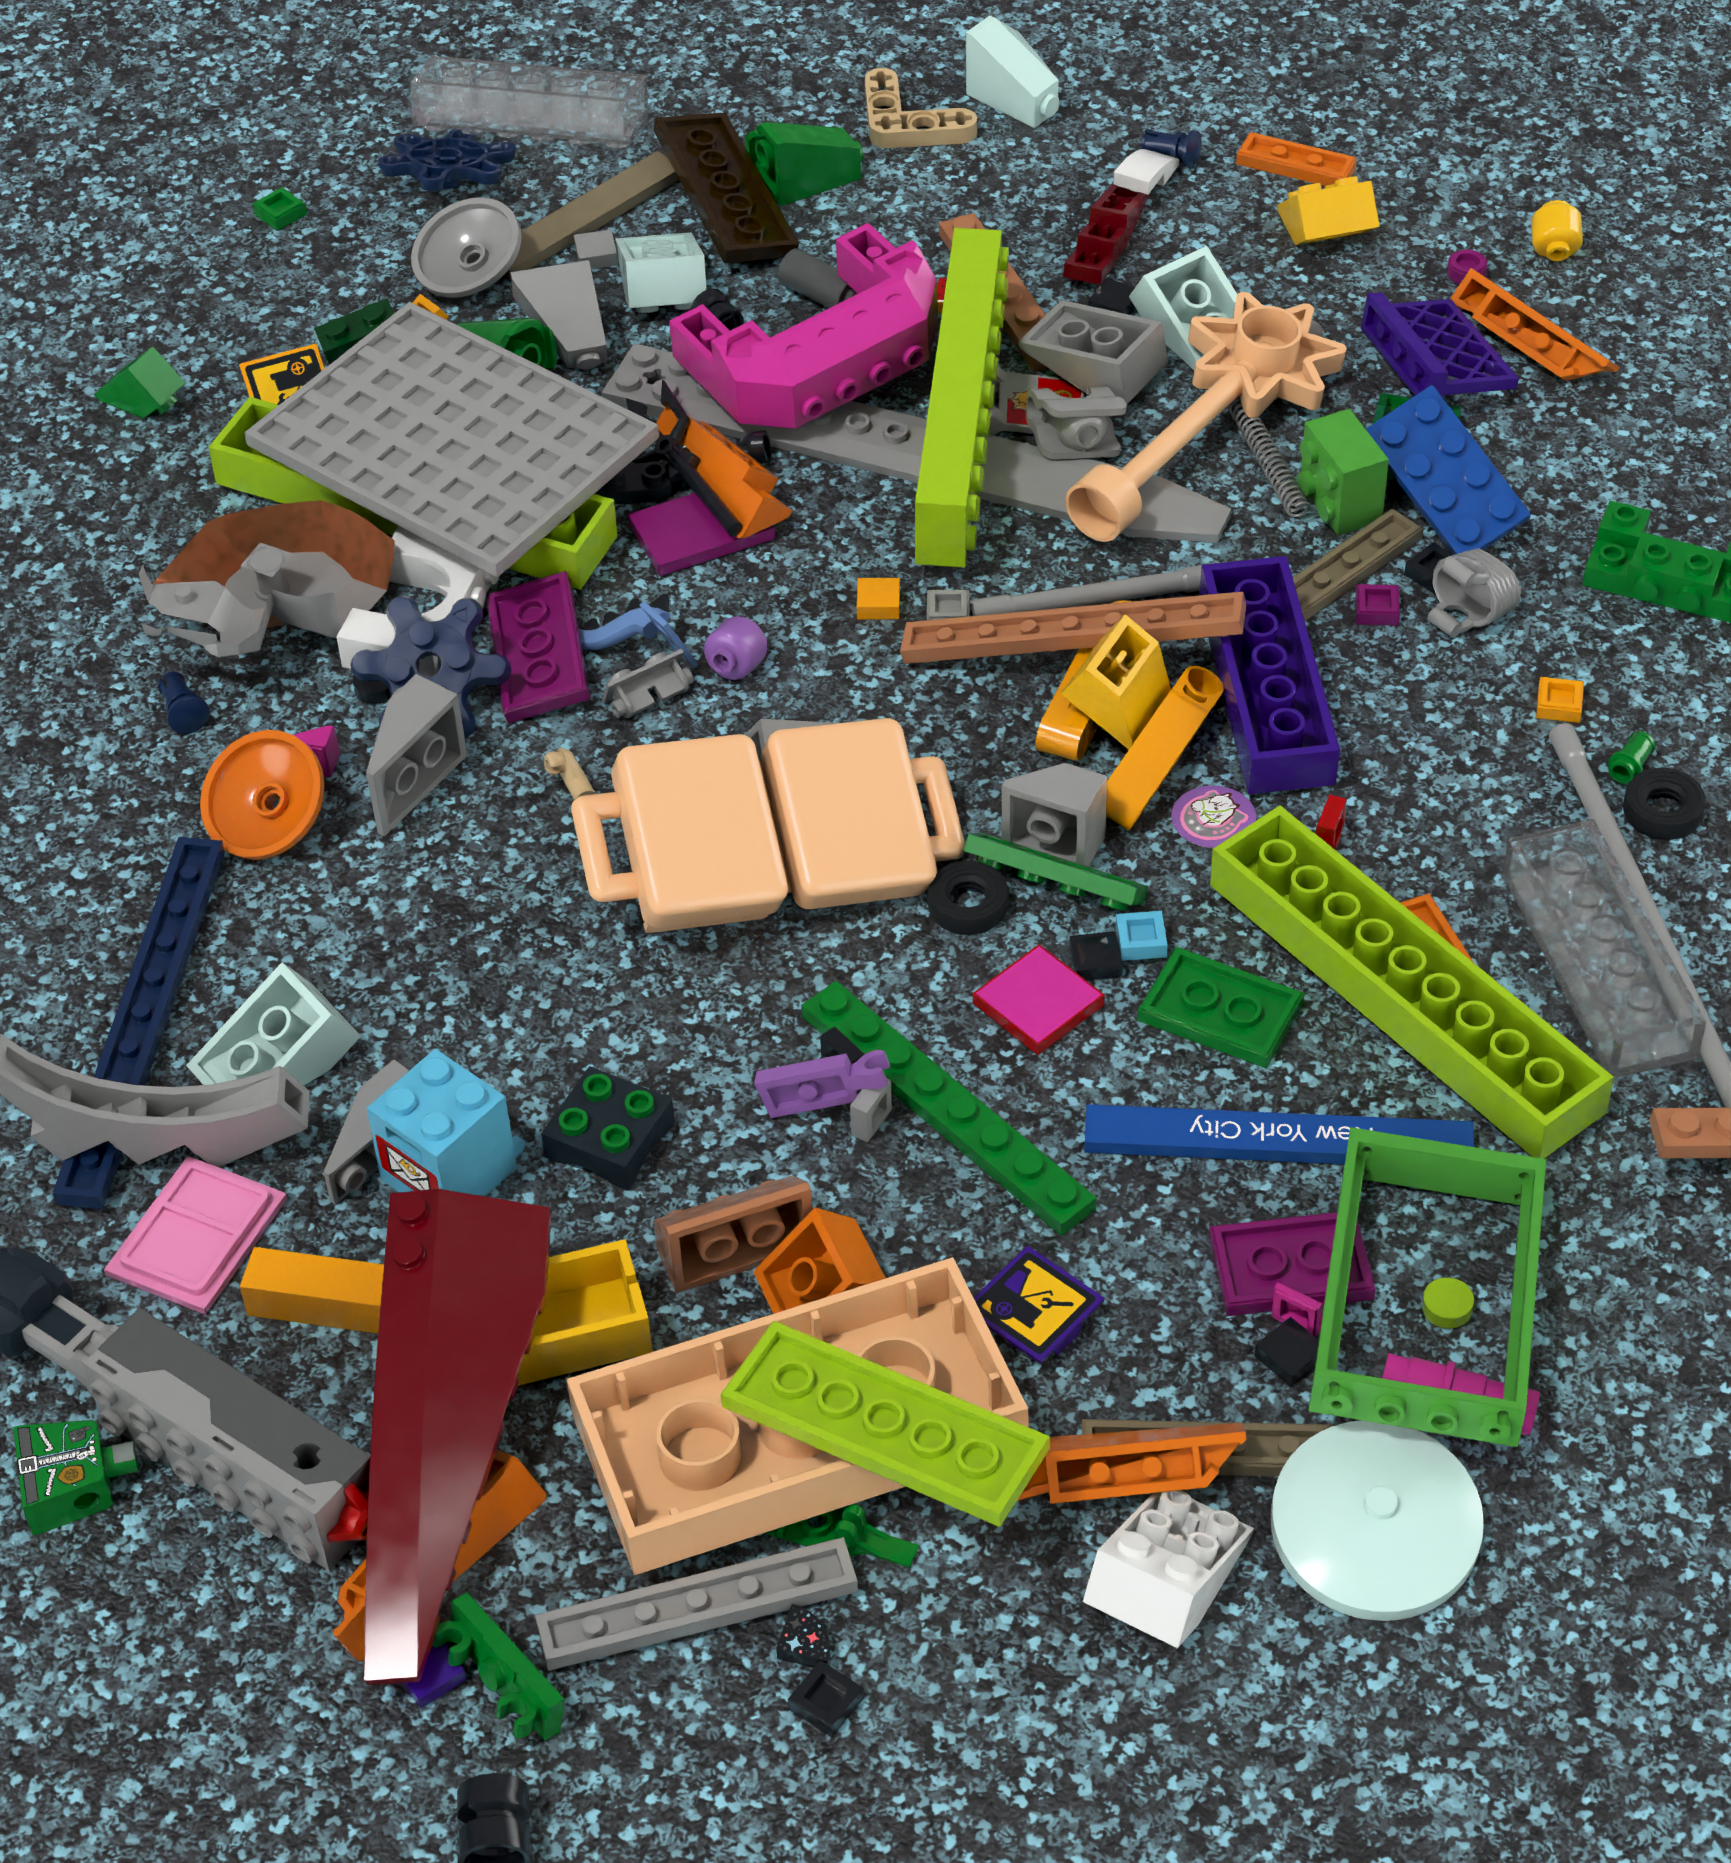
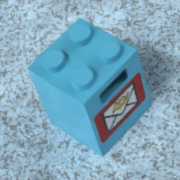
[366,1049,526,1196]

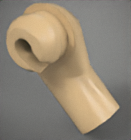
[544,748,596,800]

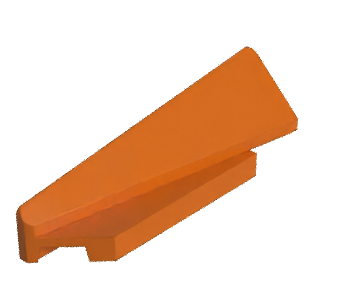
[1450,268,1620,381]
[656,406,793,539]
[1017,1423,1246,1504]
[333,1449,546,1661]

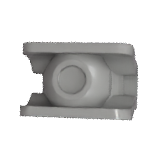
[1026,386,1127,460]

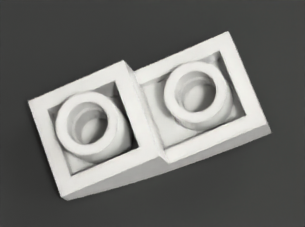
[1113,149,1179,195]

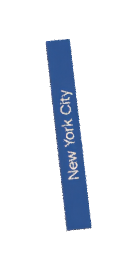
[1084,1104,1474,1164]

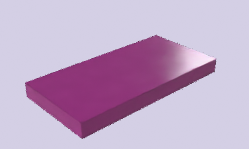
[486,571,590,723]

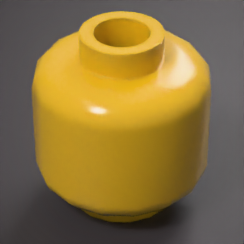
[1531,200,1583,261]

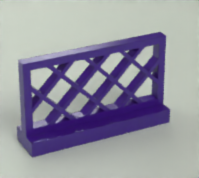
[1361,292,1519,398]

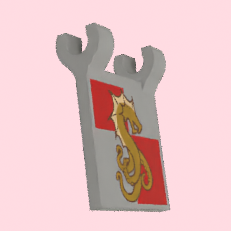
[988,366,1084,435]

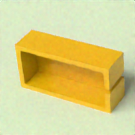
[517,1239,653,1385]

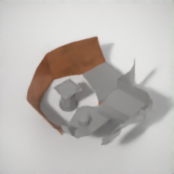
[139,500,395,657]

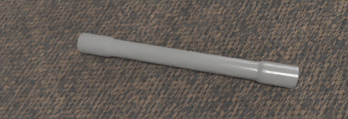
[970,562,1220,616]

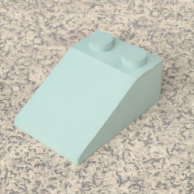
[615,232,706,313]
[1129,246,1237,370]
[186,962,361,1085]

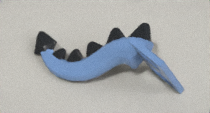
[577,594,699,669]

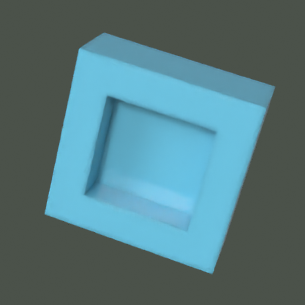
[1116,911,1168,961]

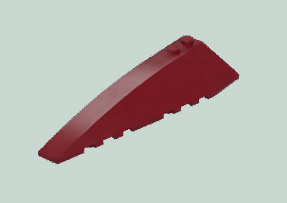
[364,1189,552,1685]

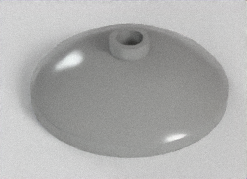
[411,197,522,298]

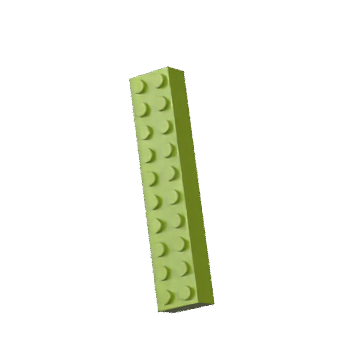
[915,227,1009,568]
[208,397,618,590]
[1210,805,1614,1159]

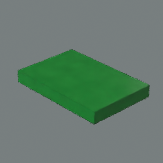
[1137,947,1305,1069]

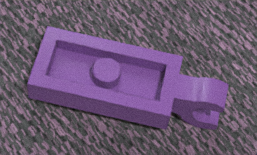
[754,1050,890,1118]

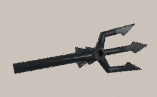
[626,380,743,536]

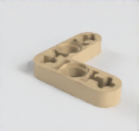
[865,68,977,148]

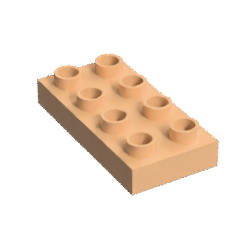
[566,1257,1029,1576]

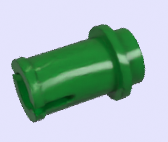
[1608,731,1656,784]

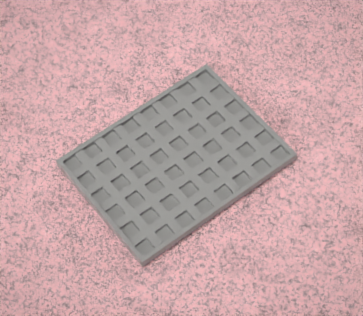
[244,302,659,577]

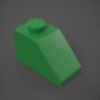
[94,346,185,418]

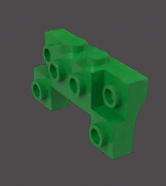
[1582,500,1731,623]

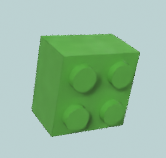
[1297,408,1389,536]

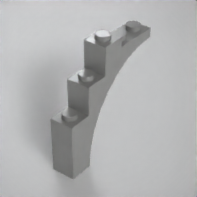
[0,1034,310,1167]

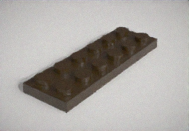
[653,112,799,263]

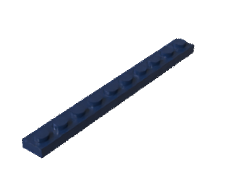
[53,837,225,1209]

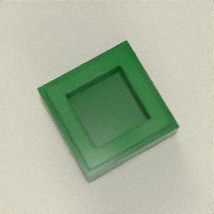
[252,187,307,231]

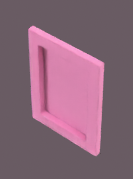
[104,1156,288,1315]

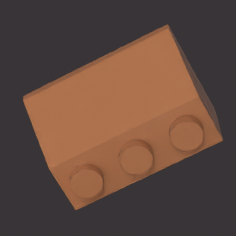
[653,1175,812,1293]

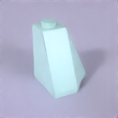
[966,15,1059,128]

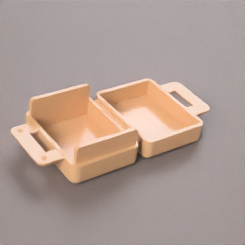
[571,718,965,933]

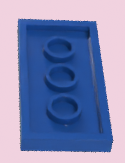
[1366,385,1531,555]

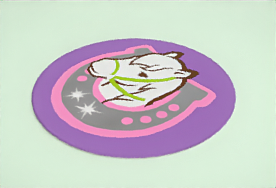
[1171,786,1256,848]

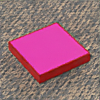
[972,944,1105,1055]

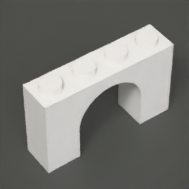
[337,525,499,677]

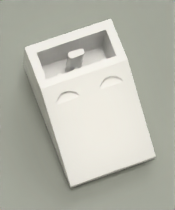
[1083,1490,1255,1648]

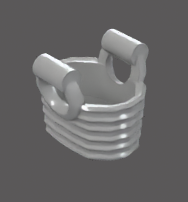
[1427,548,1521,638]

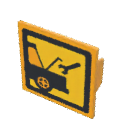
[239,343,325,405]

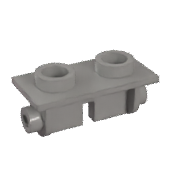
[602,648,694,718]

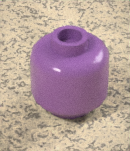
[704,616,768,680]

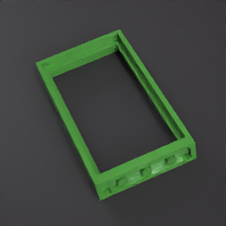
[1309,1127,1546,1447]

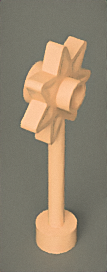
[1065,292,1346,542]

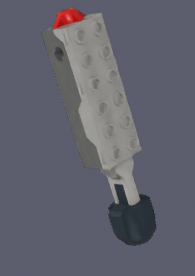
[0,1247,370,1572]

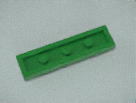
[964,832,1149,911]

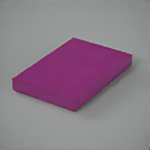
[628,493,775,576]
[1209,1212,1375,1317]

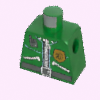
[13,1420,139,1536]

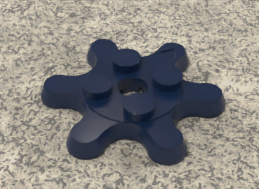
[378,128,516,191]
[350,596,512,738]

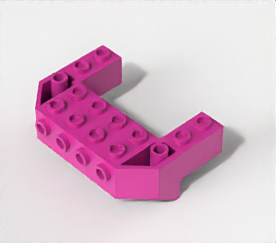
[669,223,938,429]

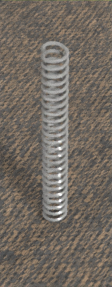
[1227,397,1310,517]

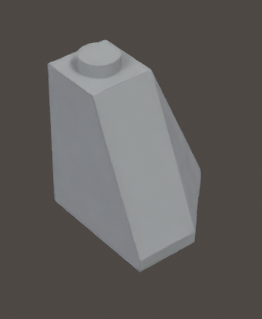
[511,260,607,370]

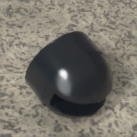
[740,430,772,464]

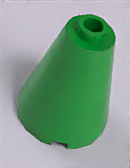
[456,318,557,370]

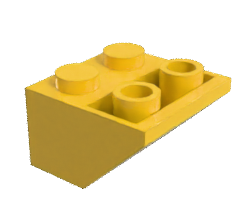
[1277,176,1380,245]
[1061,614,1171,750]

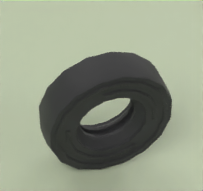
[1623,767,1706,840]
[927,860,1009,935]

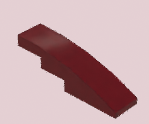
[1063,183,1149,285]

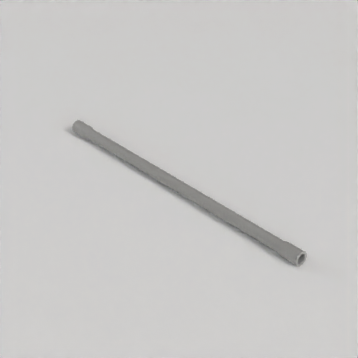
[1549,723,1731,1108]

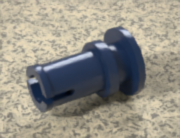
[1141,129,1202,169]
[157,672,210,734]

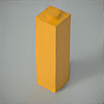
[240,1247,384,1334]

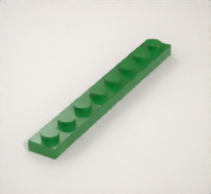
[801,981,1097,1236]

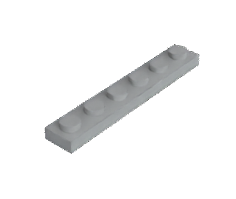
[535,1537,858,1671]

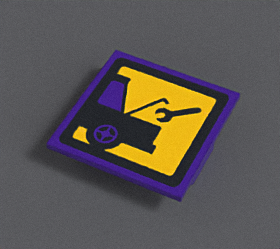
[974,1245,1105,1364]

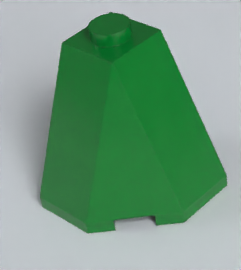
[745,122,864,207]

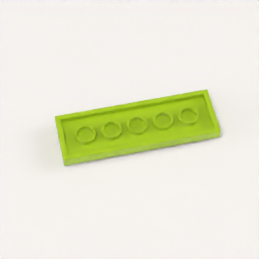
[720,1320,1050,1527]

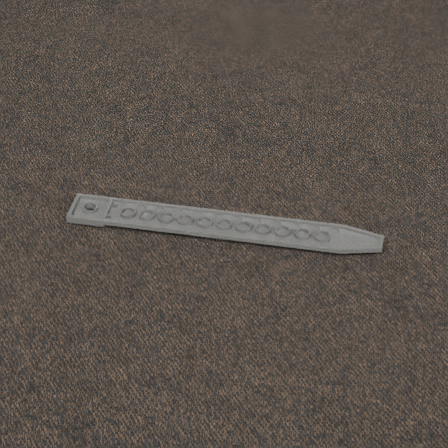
[601,343,1231,543]

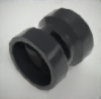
[691,289,744,331]

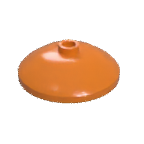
[200,730,324,860]

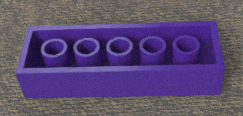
[1199,556,1340,794]

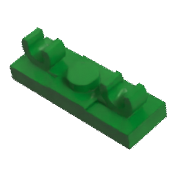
[432,1592,565,1741]

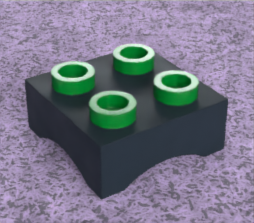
[541,1066,675,1191]

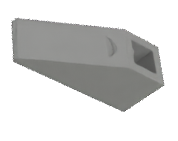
[324,1060,409,1205]

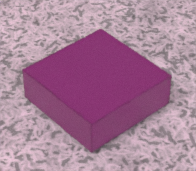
[1355,584,1400,626]

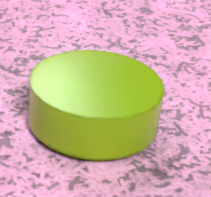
[1422,1277,1474,1329]

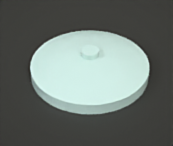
[1271,1420,1484,1621]

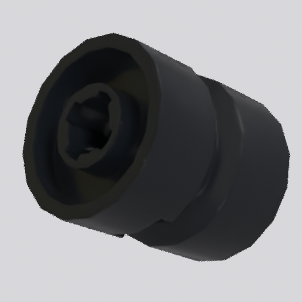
[457,1773,531,1863]

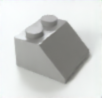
[1002,763,1107,867]

